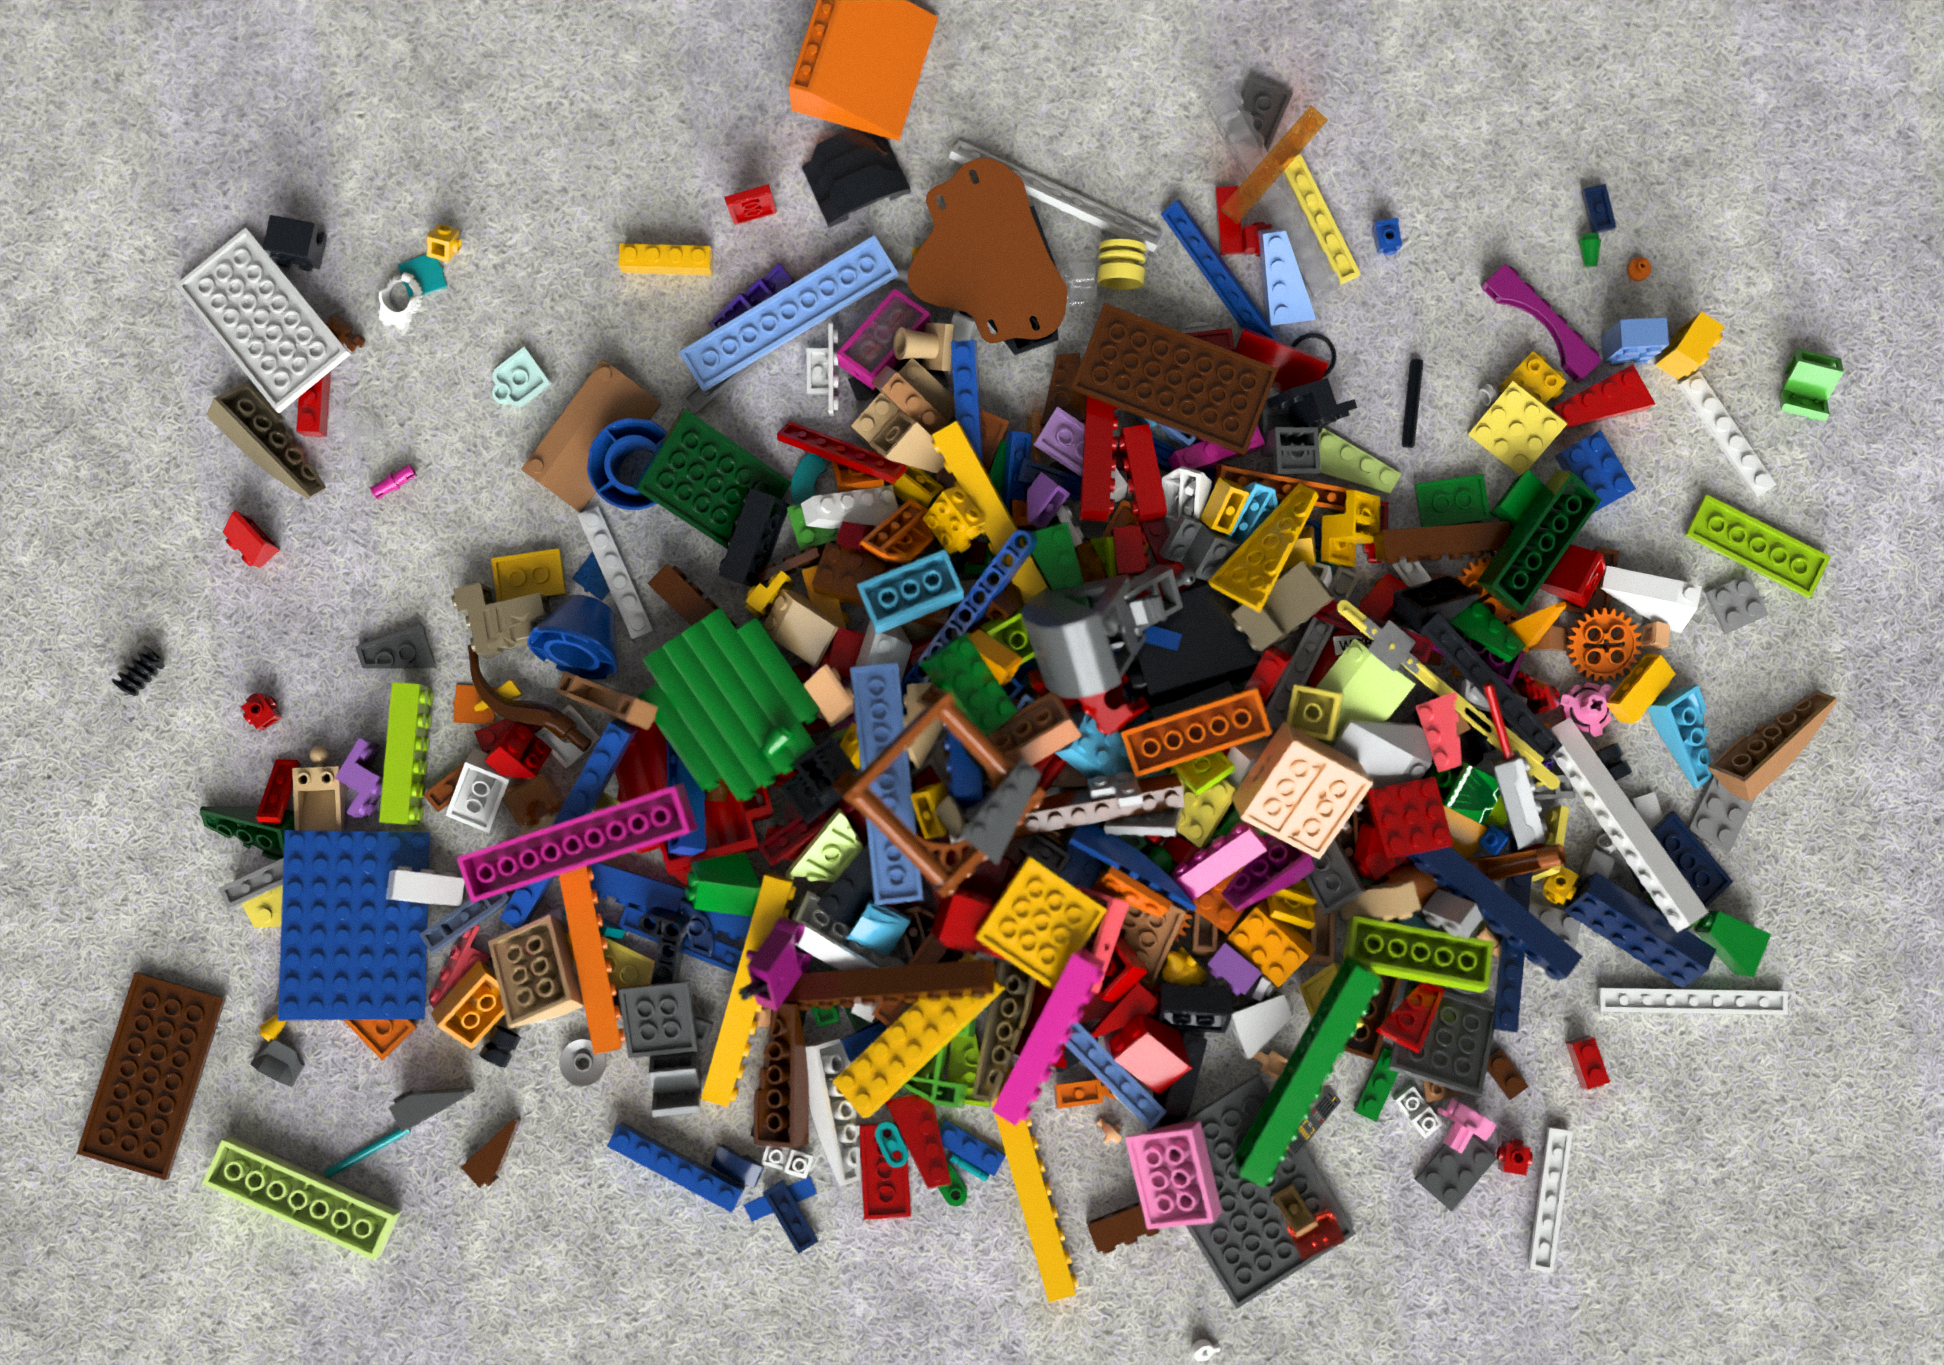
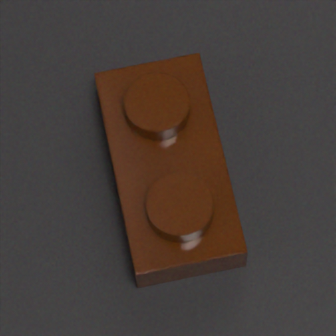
[1487,1048,1529,1100]

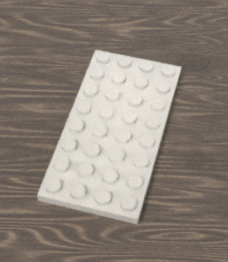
[175,228,351,413]

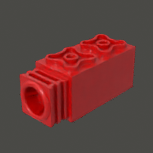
[931,887,1011,962]

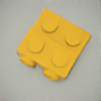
[744,570,795,619]

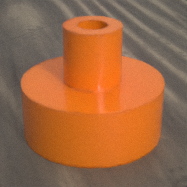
[1626,257,1651,281]

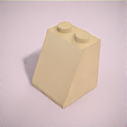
[869,410,945,473]

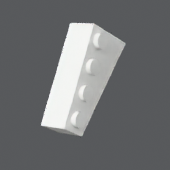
[801,485,898,530]

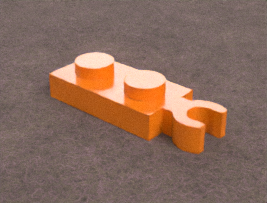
[1053,1079,1116,1109]

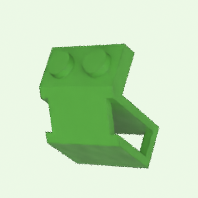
[1779,348,1843,421]

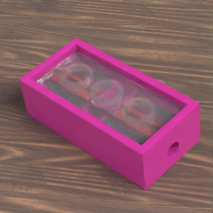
[836,288,931,391]

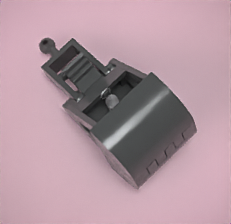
[1021,564,1196,698]

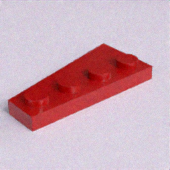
[885,1094,951,1189]

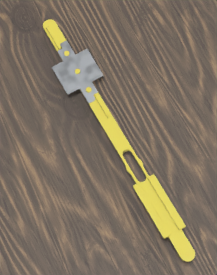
[1337,600,1560,790]

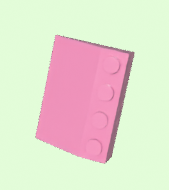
[1125,1121,1222,1229]

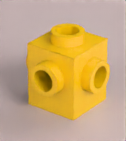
[426,224,462,262]
[1541,865,1579,905]

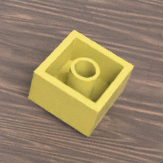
[1286,684,1344,741]

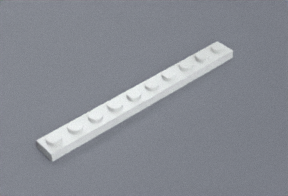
[949,140,1163,252]

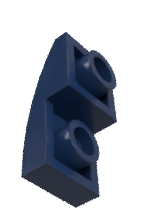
[710,1144,765,1188]

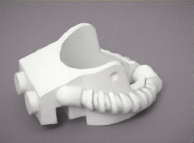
[377,272,423,330]

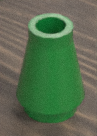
[1578,233,1602,267]
[759,723,794,759]

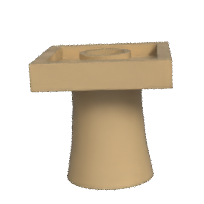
[893,323,954,371]

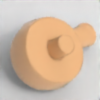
[1097,1118,1123,1144]

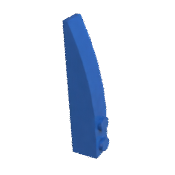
[1068,822,1196,911]

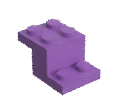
[335,738,383,818]

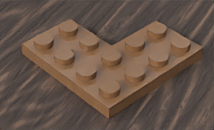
[1093,868,1188,990]

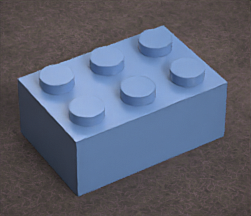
[1601,318,1669,366]

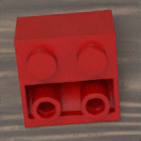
[484,722,552,779]

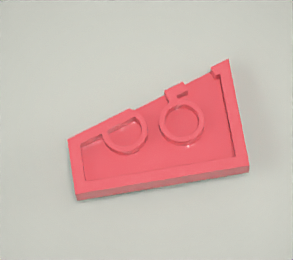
[1415,692,1462,773]

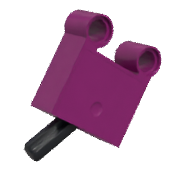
[738,916,811,1011]

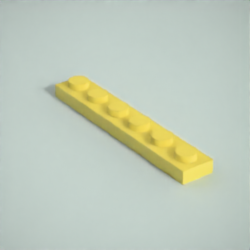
[1279,154,1361,285]

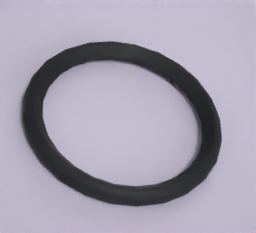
[1291,333,1337,378]

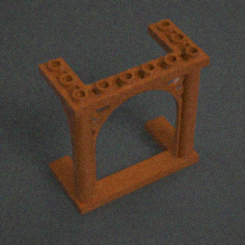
[831,684,1046,898]

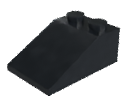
[1392,575,1479,635]

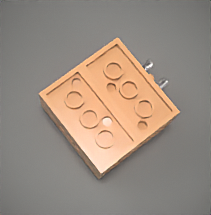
[1232,722,1373,859]

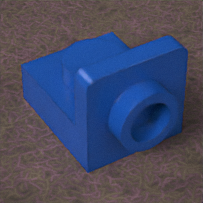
[1478,824,1512,856]

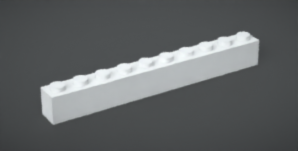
[1549,717,1709,932]

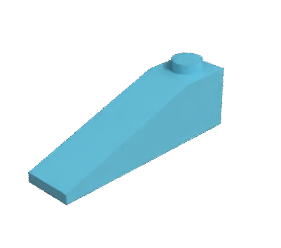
[1647,685,1712,788]

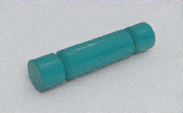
[949,1152,990,1182]

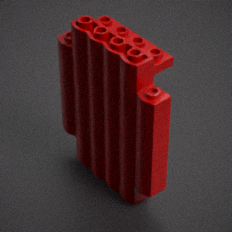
[615,721,774,875]

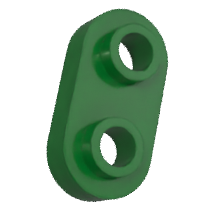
[937,1162,967,1206]

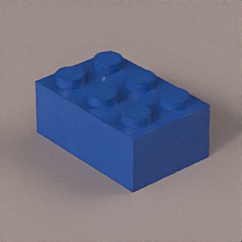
[1554,430,1636,514]

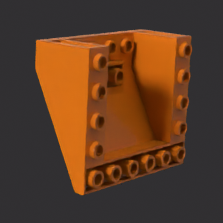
[789,0,938,141]

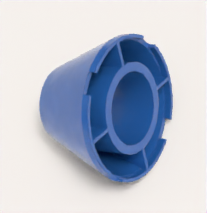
[587,418,667,510]
[527,595,618,680]

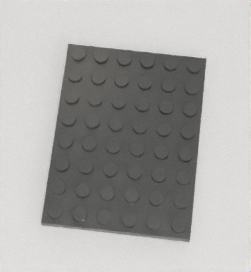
[1177,1073,1356,1309]

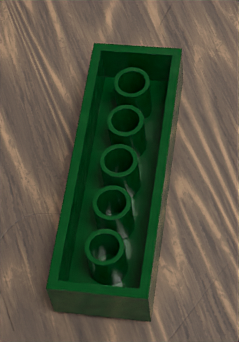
[1477,470,1602,612]

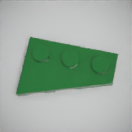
[1448,599,1526,662]

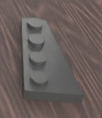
[959,758,1041,865]

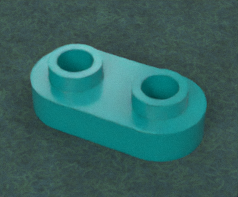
[875,1121,909,1168]

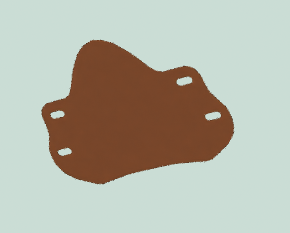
[907,158,1068,343]

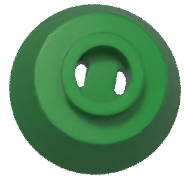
[1145,846,1174,873]

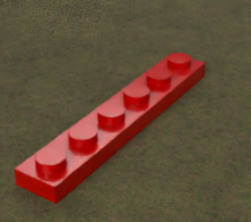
[777,421,906,484]

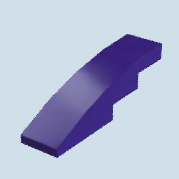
[708,264,796,330]

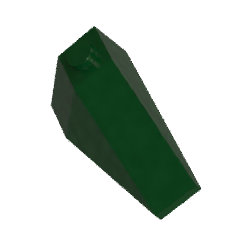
[199,806,295,861]

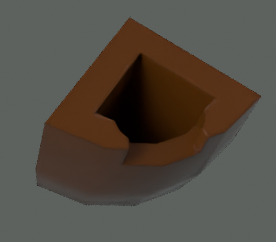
[984,584,1022,620]

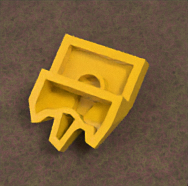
[1267,878,1317,930]

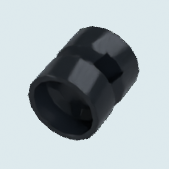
[1595,742,1633,781]
[479,1025,521,1068]

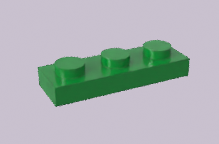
[1354,1048,1399,1122]

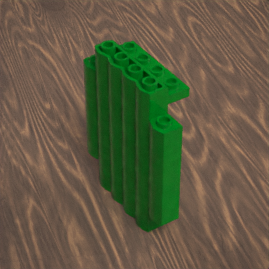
[638,608,820,802]

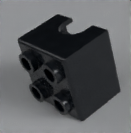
[263,215,328,272]

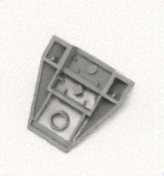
[1331,720,1432,790]

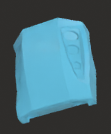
[846,900,912,956]

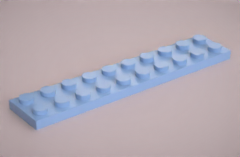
[679,235,898,392]

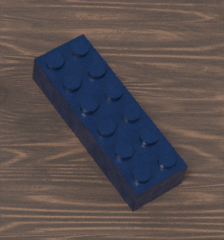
[1564,872,1716,988]

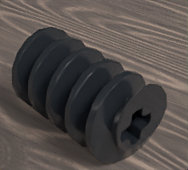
[112,645,165,696]

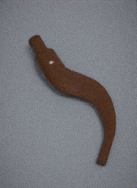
[468,644,592,752]

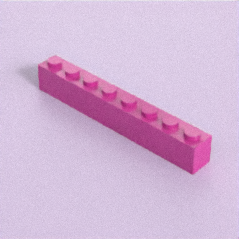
[992,948,1105,1126]

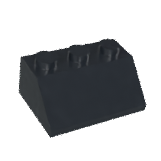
[1156,983,1233,1033]

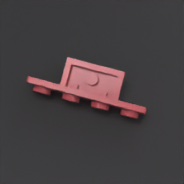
[429,924,490,1009]

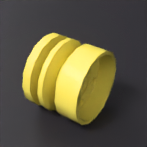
[1097,239,1146,290]

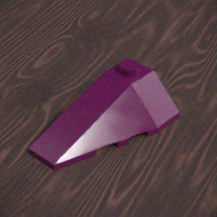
[1221,834,1314,911]

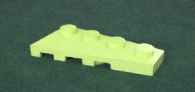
[1318,428,1402,495]

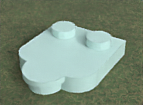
[492,347,552,407]

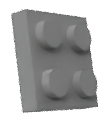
[1705,574,1768,635]

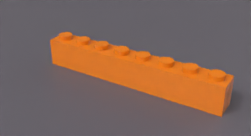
[559,866,625,1055]

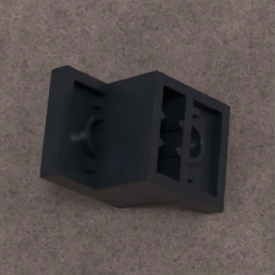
[1267,378,1357,427]
[780,736,860,825]

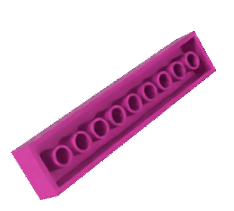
[457,783,698,903]

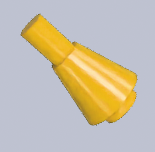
[258,1013,287,1042]

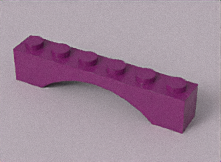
[1481,264,1602,384]

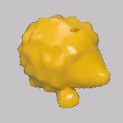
[1162,945,1207,986]

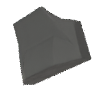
[1019,833,1072,877]
[251,1039,305,1087]

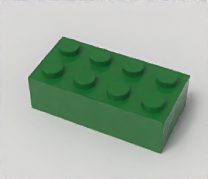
[919,633,1018,737]

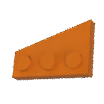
[1092,866,1172,918]

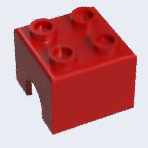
[1079,673,1150,735]

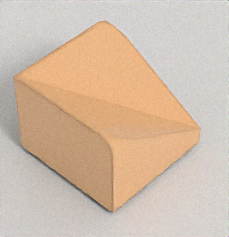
[1640,621,1670,652]

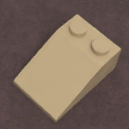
[763,589,838,667]

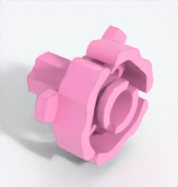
[1559,682,1614,737]
[1437,1098,1496,1154]

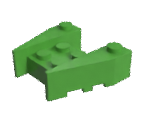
[896,1016,977,1108]

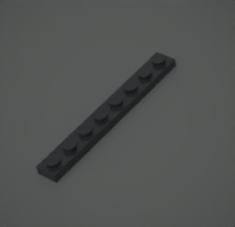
[1419,612,1563,761]

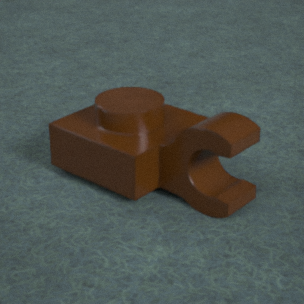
[326,313,365,352]

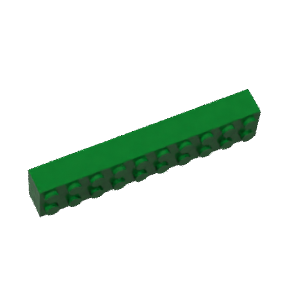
[1233,954,1381,1188]

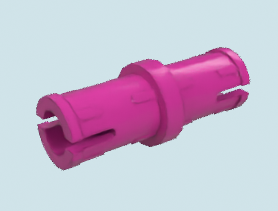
[370,464,417,500]

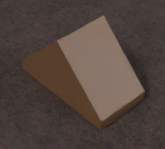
[1529,626,1567,652]

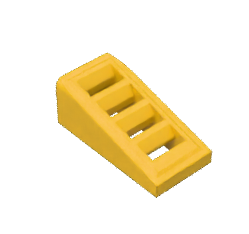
[474,680,524,712]

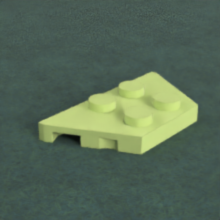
[785,808,864,882]

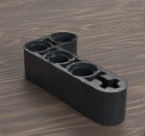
[639,906,688,984]

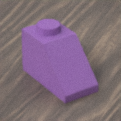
[1027,472,1070,529]

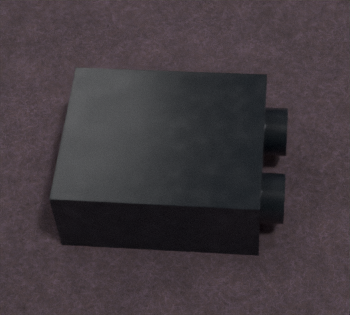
[1120,584,1258,708]

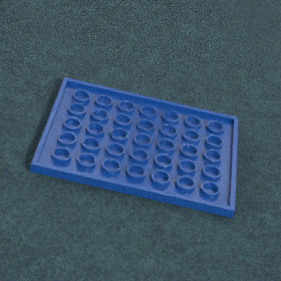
[278,830,430,1021]

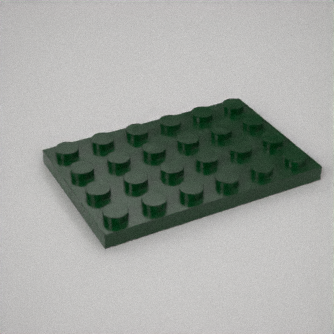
[633,408,792,550]

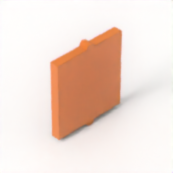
[453,685,497,725]

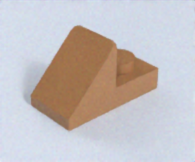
[1272,1184,1318,1237]

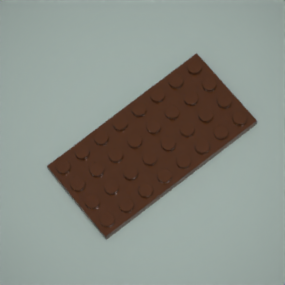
[1071,303,1278,456]
[76,972,226,1180]

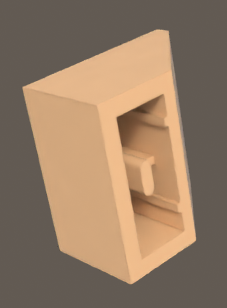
[804,664,854,727]

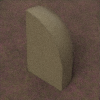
[934,796,966,841]

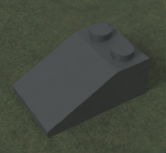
[388,1087,475,1132]

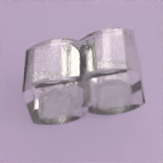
[1063,259,1098,309]

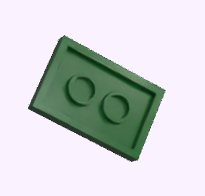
[1414,474,1491,527]

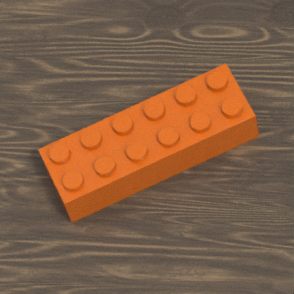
[1121,686,1273,777]

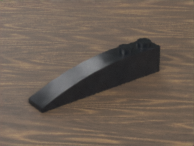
[817,806,921,928]
[1148,1031,1208,1131]

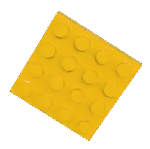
[974,857,1107,990]

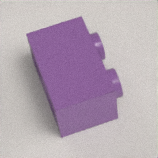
[1207,943,1262,995]

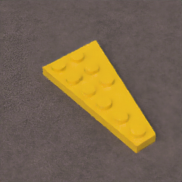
[1208,483,1318,613]

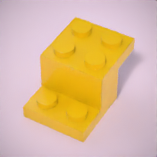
[1320,490,1380,567]

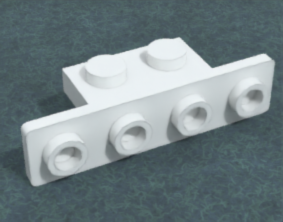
[807,323,839,417]

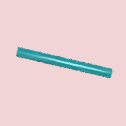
[324,1128,411,1179]

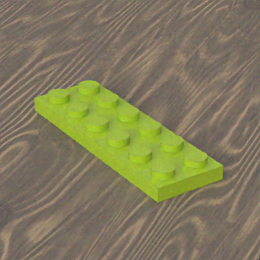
[1684,494,1831,598]

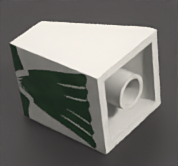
[1230,991,1294,1059]

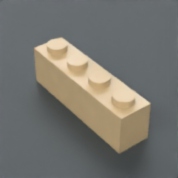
[1340,881,1421,920]

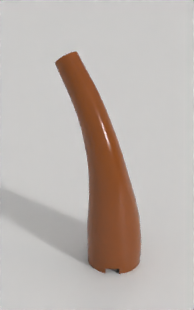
[1373,844,1566,908]

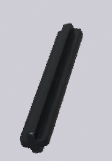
[1401,359,1424,448]

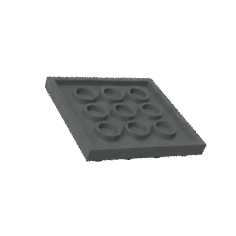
[1388,980,1494,1097]

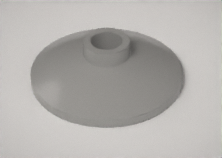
[559,1039,606,1086]

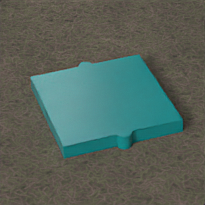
[398,254,448,299]

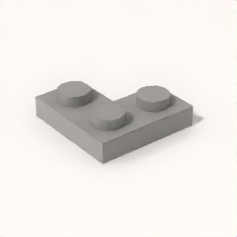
[1087,771,1143,807]

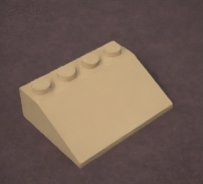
[851,358,955,455]
[488,914,584,1028]

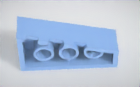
[1258,227,1316,326]

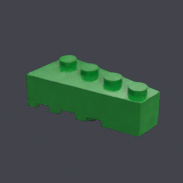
[1022,522,1091,609]

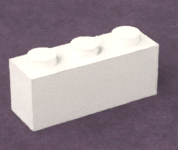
[386,866,464,907]

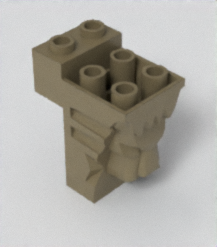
[1231,561,1335,652]
[451,582,552,659]

